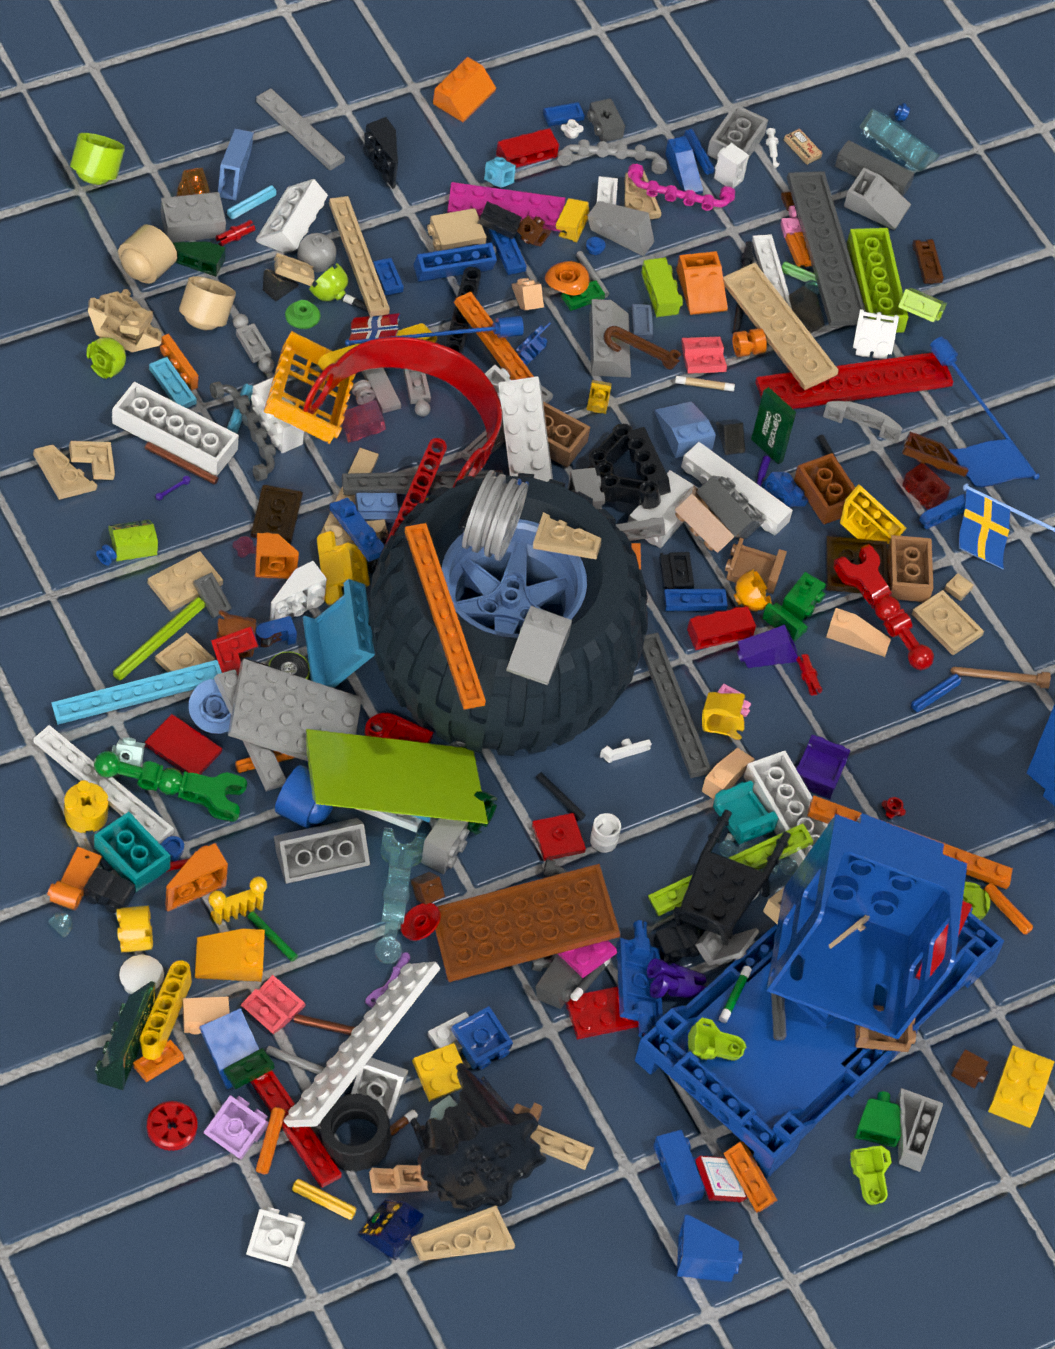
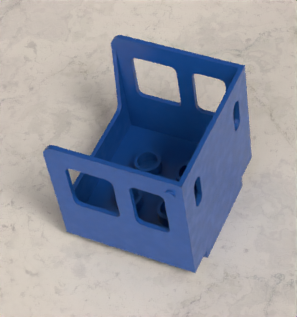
[766,813,967,1040]

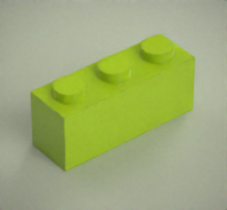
[641,257,683,317]

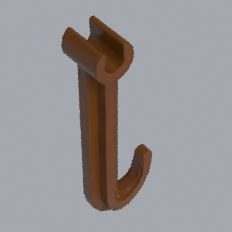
[603,326,681,370]

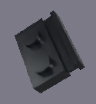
[478,201,522,239]
[659,552,694,590]

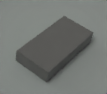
[193,572,232,619]

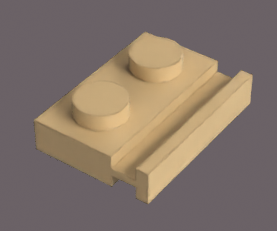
[274,253,314,286]

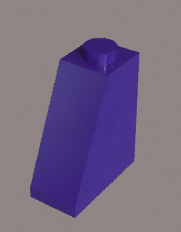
[737,625,798,668]

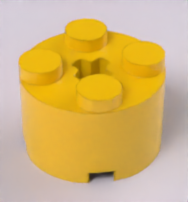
[64,780,108,833]
[117,906,153,952]

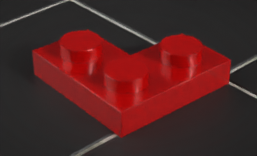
[211,626,259,675]

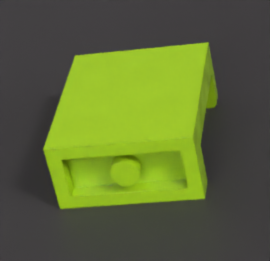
[898,288,947,322]

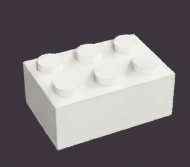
[250,377,304,453]

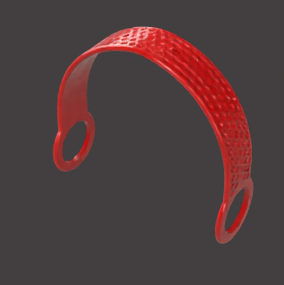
[303,337,502,487]

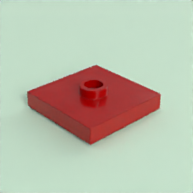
[532,813,586,861]

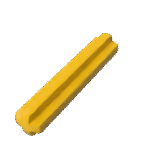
[292,1179,356,1220]

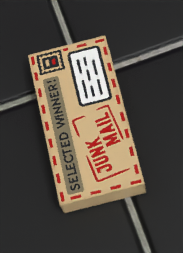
[784,129,822,164]

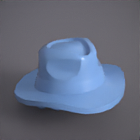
[189,679,231,734]

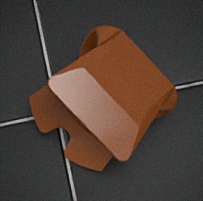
[215,610,256,658]

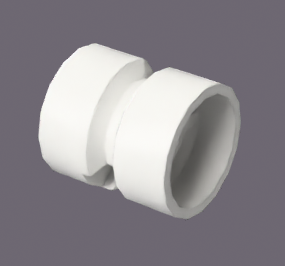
[590,813,621,853]

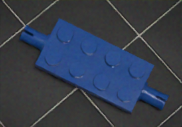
[616,920,663,1038]

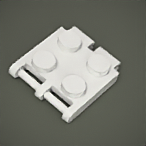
[853,309,899,360]

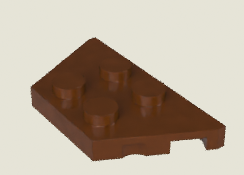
[902,432,969,477]

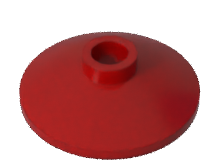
[401,903,441,941]

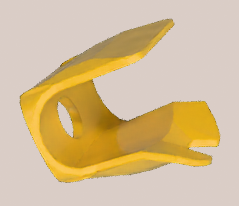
[702,692,745,740]

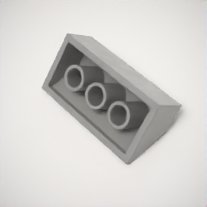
[589,299,631,378]
[274,818,370,884]

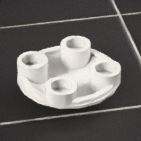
[119,955,164,995]

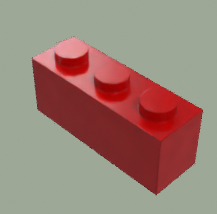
[496,128,559,168]
[687,606,756,650]

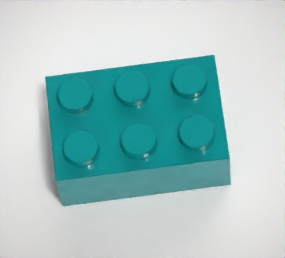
[94,812,171,893]

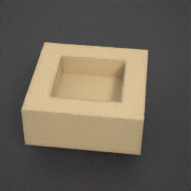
[944,573,974,601]

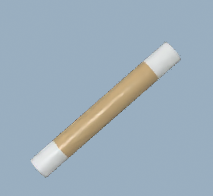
[675,376,735,392]

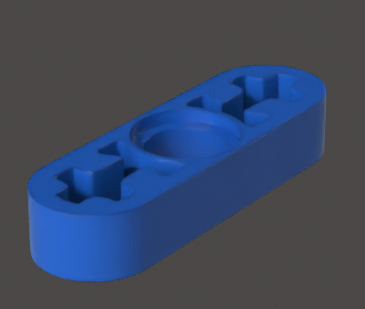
[919,494,966,529]

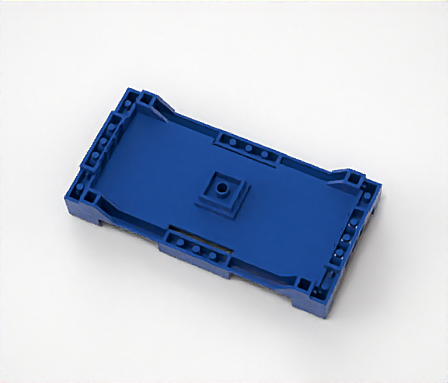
[635,900,1004,1179]

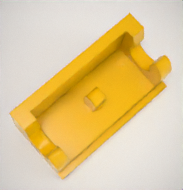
[556,198,589,242]

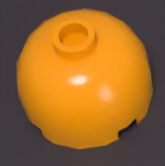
[734,569,772,611]

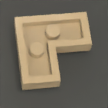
[69,441,115,480]

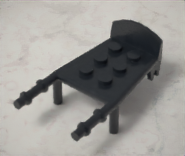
[674,810,791,946]

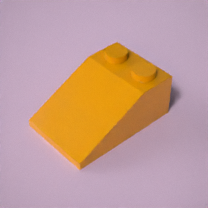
[195,929,265,982]

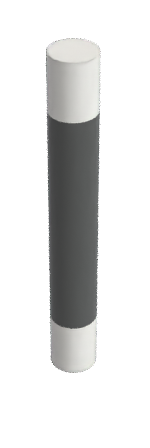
[570,958,611,1001]

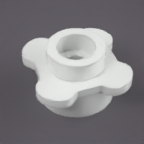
[561,119,584,139]

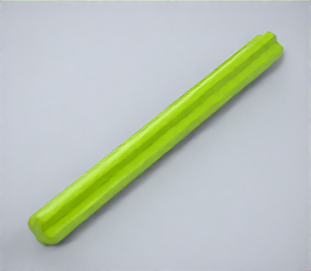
[113,597,205,681]

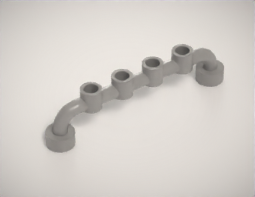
[557,140,667,174]

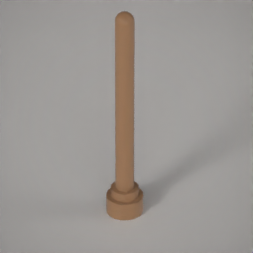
[951,667,1051,689]

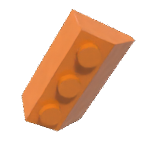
[433,57,496,122]

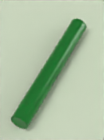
[247,911,298,962]

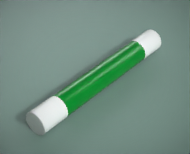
[719,966,752,1023]

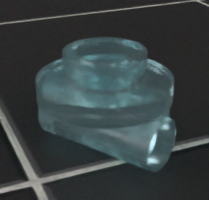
[48,912,73,938]

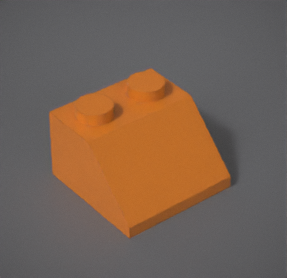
[255,532,299,579]

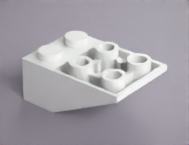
[270,561,327,621]

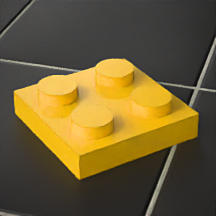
[412,1043,463,1102]

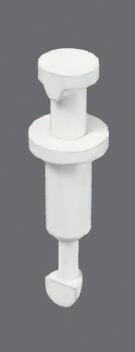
[766,128,779,168]

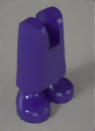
[647,958,707,998]

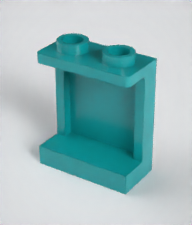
[713,780,778,844]

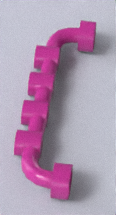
[628,164,735,211]

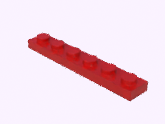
[251,1070,342,1188]

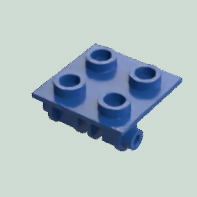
[515,322,551,366]

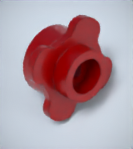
[882,797,906,819]

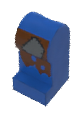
[256,616,297,648]

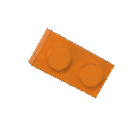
[133,1040,184,1082]

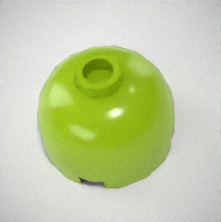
[309,263,348,301]
[86,337,126,379]

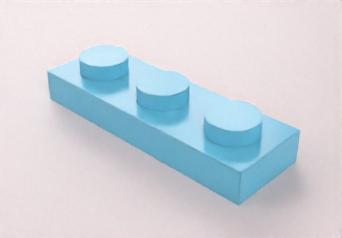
[149,357,197,408]

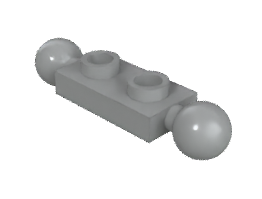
[233,314,274,373]
[403,369,431,417]

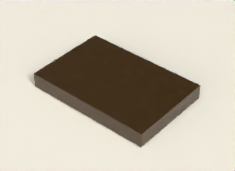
[251,485,303,545]

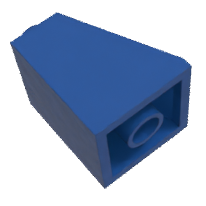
[676,1215,743,1282]

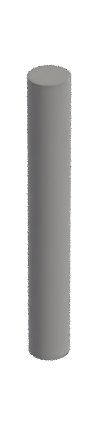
[576,251,609,298]
[266,1046,324,1074]

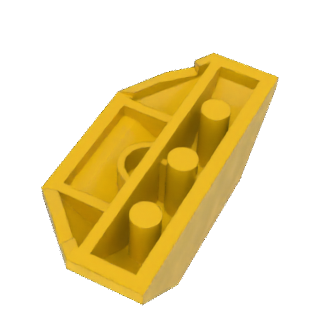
[840,484,906,544]

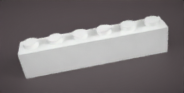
[681,442,793,536]

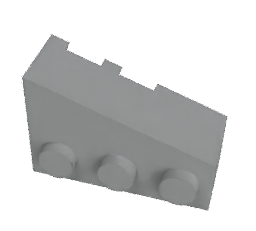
[587,201,654,256]
[896,1088,943,1172]

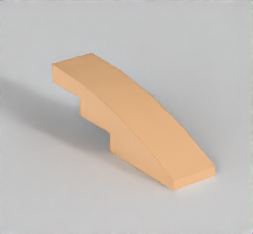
[369,1165,429,1193]

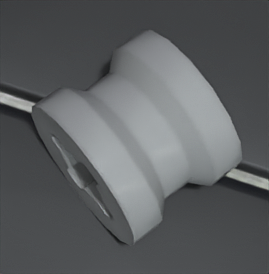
[351,380,375,405]

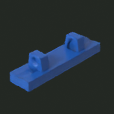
[329,497,384,562]

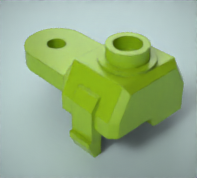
[688,1017,746,1061]
[850,1146,892,1205]

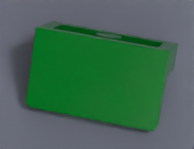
[762,602,808,642]

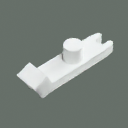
[600,739,652,763]

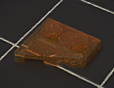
[176,168,210,197]

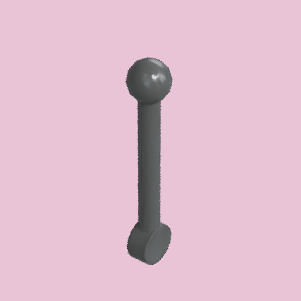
[647,913,675,935]

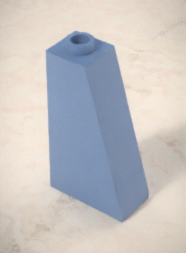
[218,129,254,201]

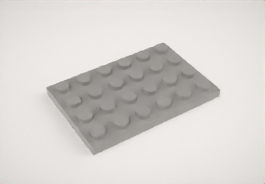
[228,659,362,761]

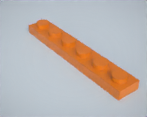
[454,292,534,380]

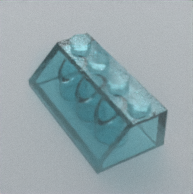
[859,108,940,171]

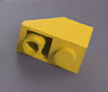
[587,380,612,414]

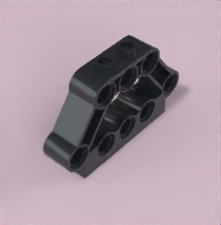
[588,424,671,509]

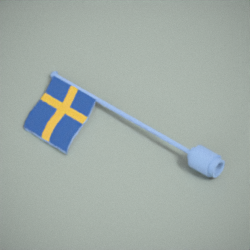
[959,484,1055,569]

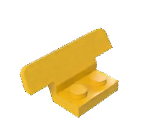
[317,531,370,606]

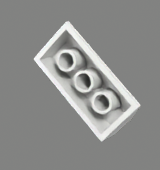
[256,179,328,252]

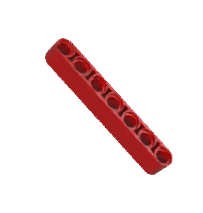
[386,438,447,543]

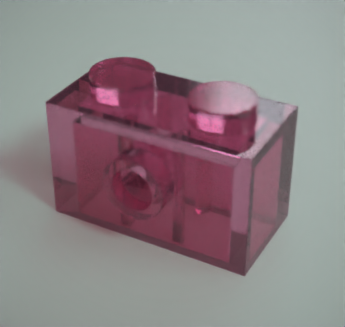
[341,400,386,443]

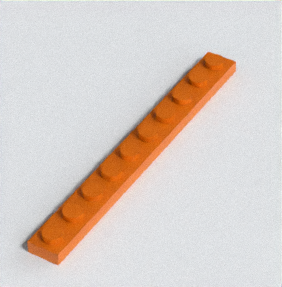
[405,523,486,710]
[807,795,1013,889]

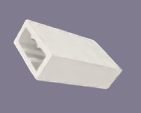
[628,470,700,548]

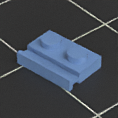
[355,493,398,523]

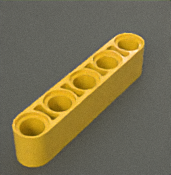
[140,960,192,1060]

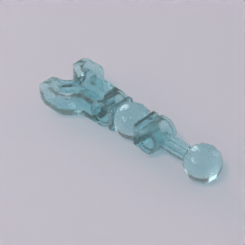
[374,828,426,964]

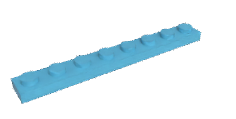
[51,660,222,725]

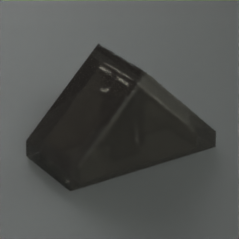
[263,269,298,302]
[716,419,745,455]

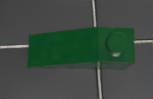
[172,241,226,277]

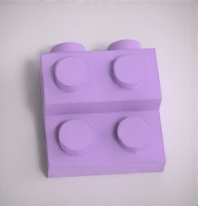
[203,1095,268,1160]

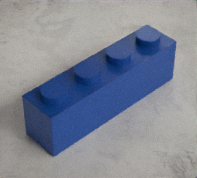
[413,243,497,282]

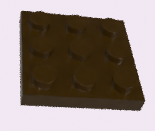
[826,536,888,593]

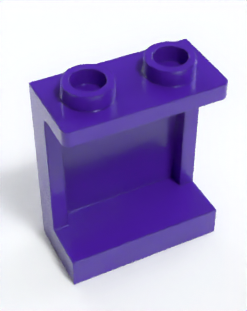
[796,735,850,800]

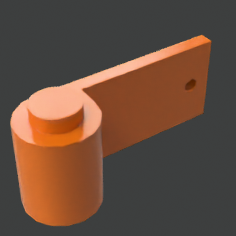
[47,847,102,911]

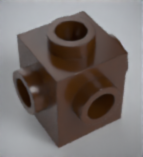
[517,215,552,247]

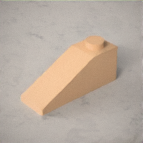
[826,608,891,657]
[702,748,755,799]

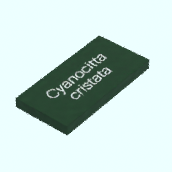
[751,387,796,465]

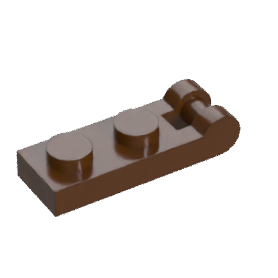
[913,239,944,284]

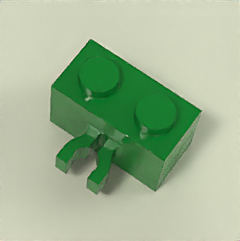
[782,572,826,622]

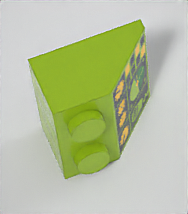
[108,520,158,561]

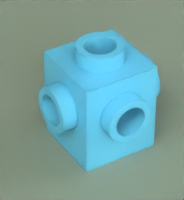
[484,157,516,188]

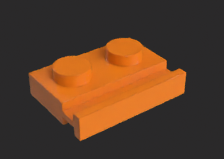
[785,232,812,267]

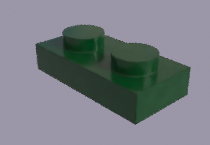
[223,1048,275,1090]

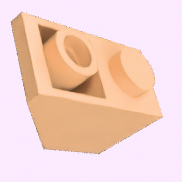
[512,278,544,310]

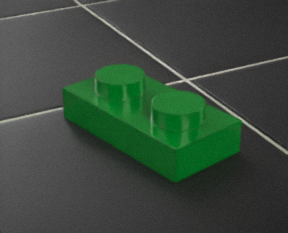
[561,280,605,311]

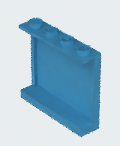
[303,579,375,688]

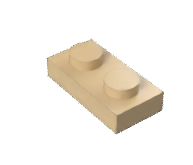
[120,308,153,335]

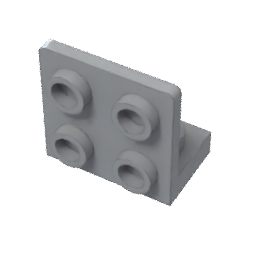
[695,928,759,966]

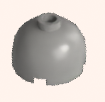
[297,233,336,272]

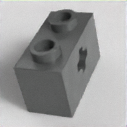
[587,98,625,142]

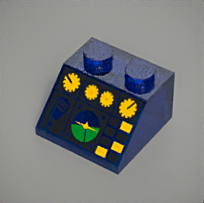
[358,1200,424,1261]

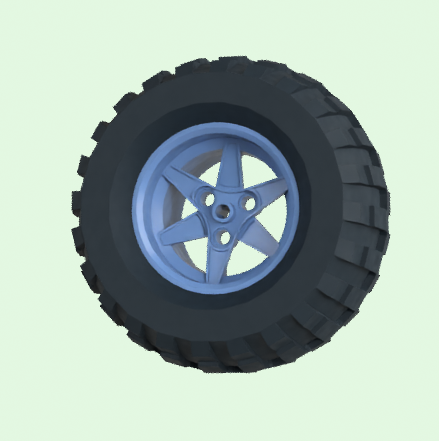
[368,471,648,756]

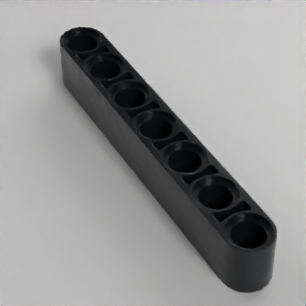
[443,266,481,381]

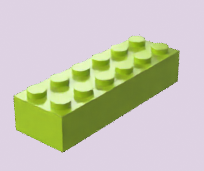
[847,228,908,333]

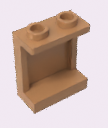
[725,538,787,594]
[855,1003,916,1052]

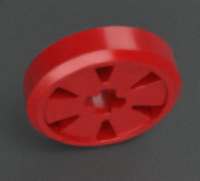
[147,1101,198,1151]

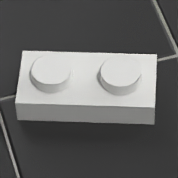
[596,176,618,205]

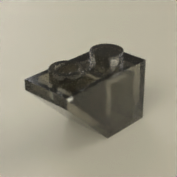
[788,286,825,334]

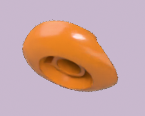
[545,261,589,296]

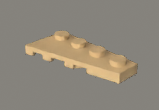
[411,1206,515,1261]

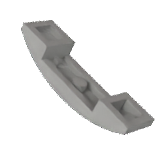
[823,401,902,443]

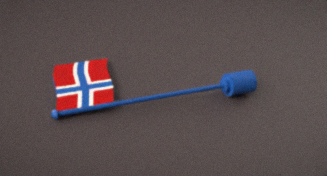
[345,313,524,346]

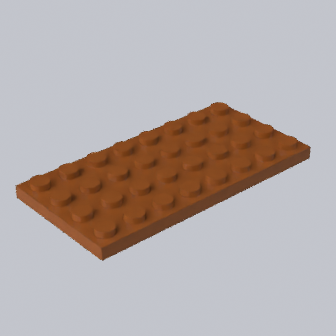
[435,864,621,982]

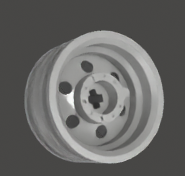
[462,470,528,561]

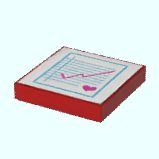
[695,1156,747,1202]

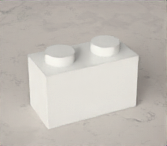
[714,143,749,189]

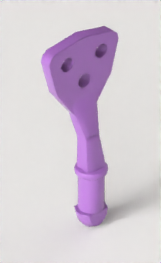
[365,953,410,1008]

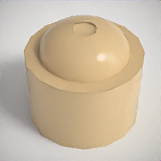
[118,224,177,284]
[179,276,236,330]

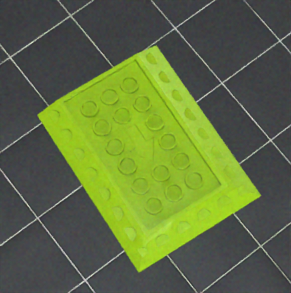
[306,729,488,824]

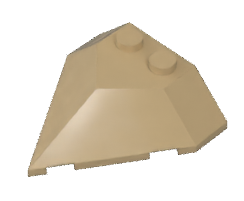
[88,289,162,352]

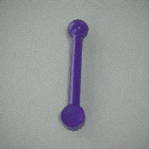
[155,476,191,500]

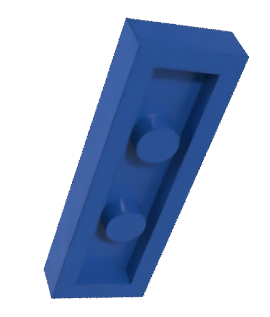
[489,229,527,275]
[664,589,728,611]

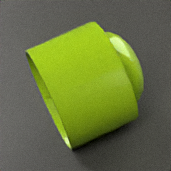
[70,133,125,185]

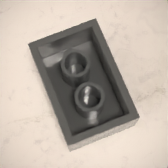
[696,475,764,539]

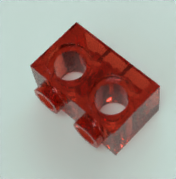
[902,463,951,510]

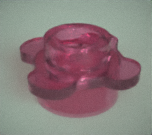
[233,536,256,558]

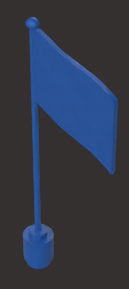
[930,337,1040,487]

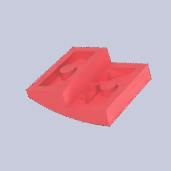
[681,337,727,374]
[241,975,306,1034]

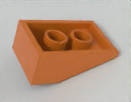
[165,843,228,912]

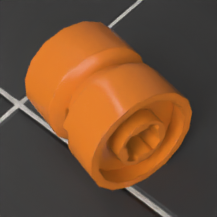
[732,328,767,357]

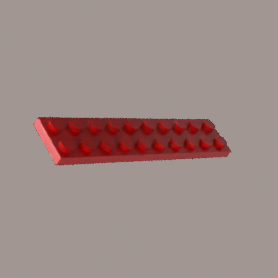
[755,353,954,409]

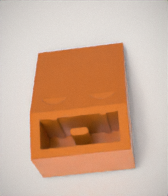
[676,251,728,315]

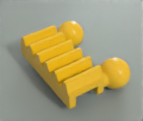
[208,876,267,925]

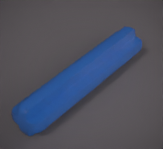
[684,129,715,175]
[911,674,962,712]

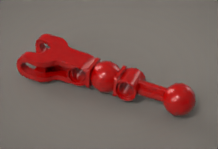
[834,544,934,671]

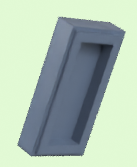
[631,304,653,340]

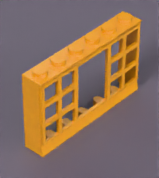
[264,331,356,444]

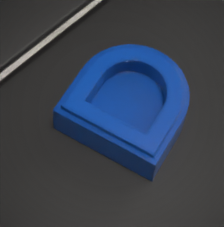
[160,836,184,861]

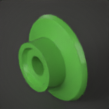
[285,300,320,329]

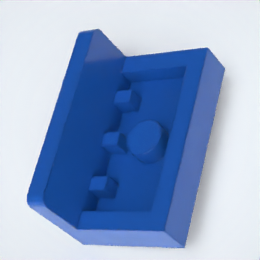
[761,472,809,509]

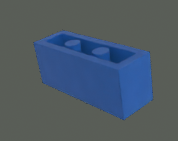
[653,1130,705,1206]

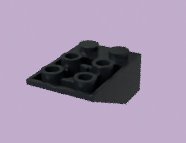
[363,117,398,189]

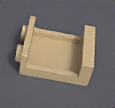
[427,208,487,251]

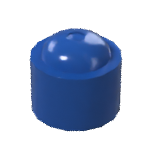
[275,765,334,829]

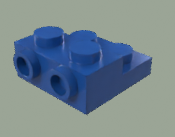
[451,1006,513,1070]

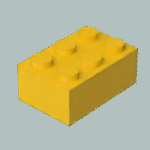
[988,1045,1055,1128]

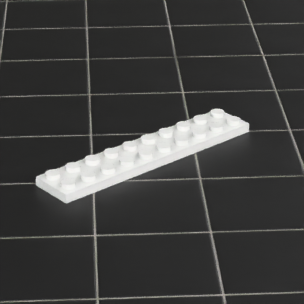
[283,962,440,1127]

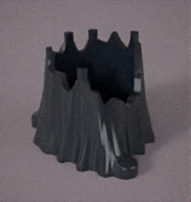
[410,1063,547,1211]

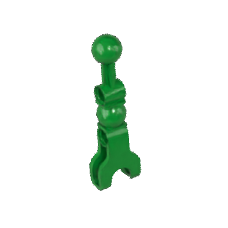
[94,751,247,822]

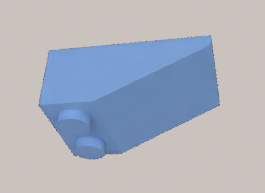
[654,401,716,458]

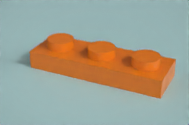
[160,334,198,391]
[723,1141,778,1213]

